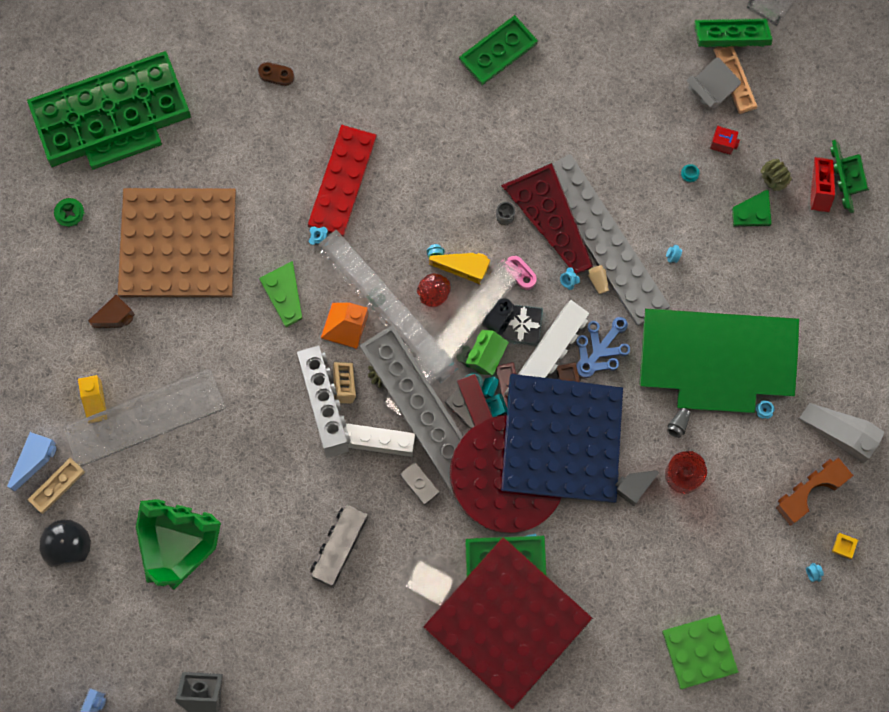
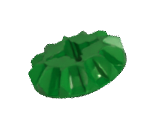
[54,198,85,228]

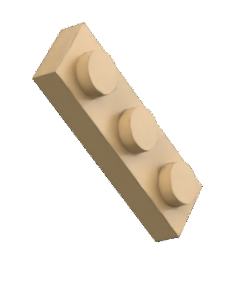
[28,458,85,514]

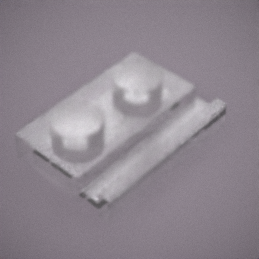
[406,561,454,606]

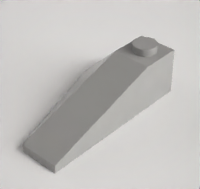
[799,403,885,463]

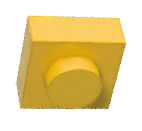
[832,533,858,559]

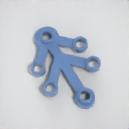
[576,317,630,378]

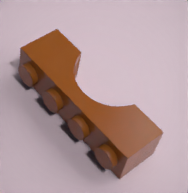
[776,458,854,526]

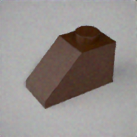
[88,295,135,328]

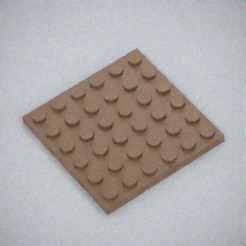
[118,188,236,297]

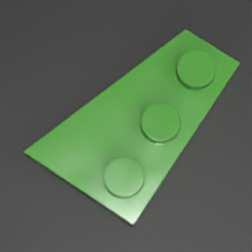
[259,261,303,327]

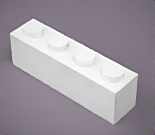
[336,424,415,457]

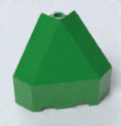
[136,499,221,590]

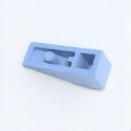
[7,432,56,491]

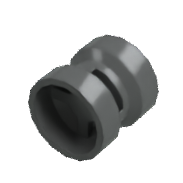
[496,202,515,225]

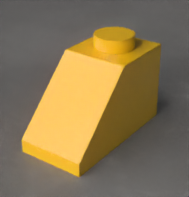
[78,375,107,421]

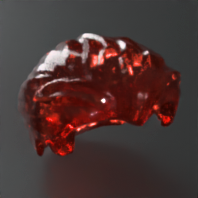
[417,273,451,307]

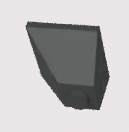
[175,672,222,712]

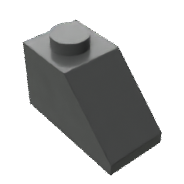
[615,470,659,506]

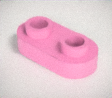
[505,256,537,290]

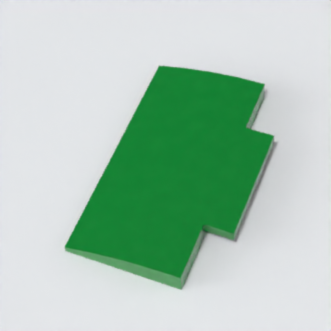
[27,51,191,170]
[639,308,799,413]

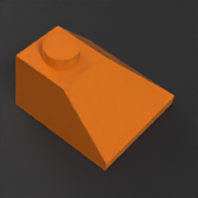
[321,302,369,349]

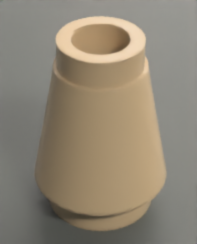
[588,265,609,294]

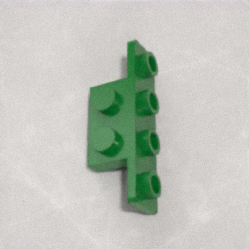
[830,139,869,213]

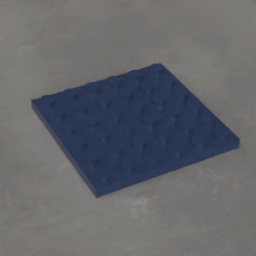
[501,374,623,503]

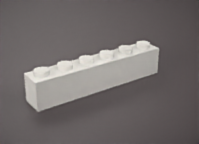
[504,300,589,396]

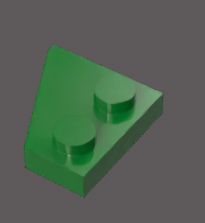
[732,190,772,227]

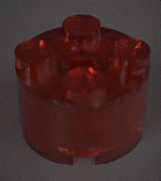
[665,451,707,494]

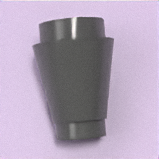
[667,408,691,438]

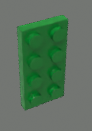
[459,15,538,86]
[694,19,773,48]
[465,536,547,577]

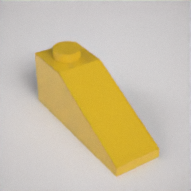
[429,253,490,285]

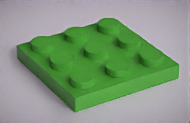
[662,614,739,690]

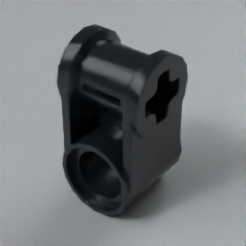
[482,298,517,336]

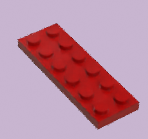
[307,124,377,237]

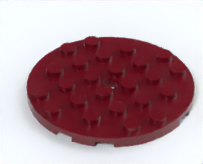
[450,415,562,533]

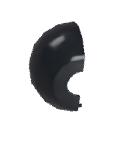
[39,520,91,567]

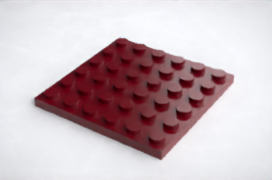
[423,537,593,709]

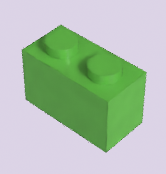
[466,330,509,376]

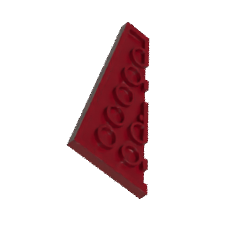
[501,163,593,275]

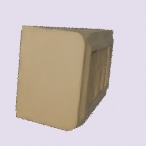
[333,362,356,404]

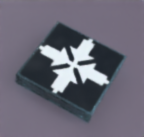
[501,305,543,346]

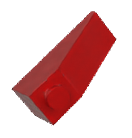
[810,157,835,212]

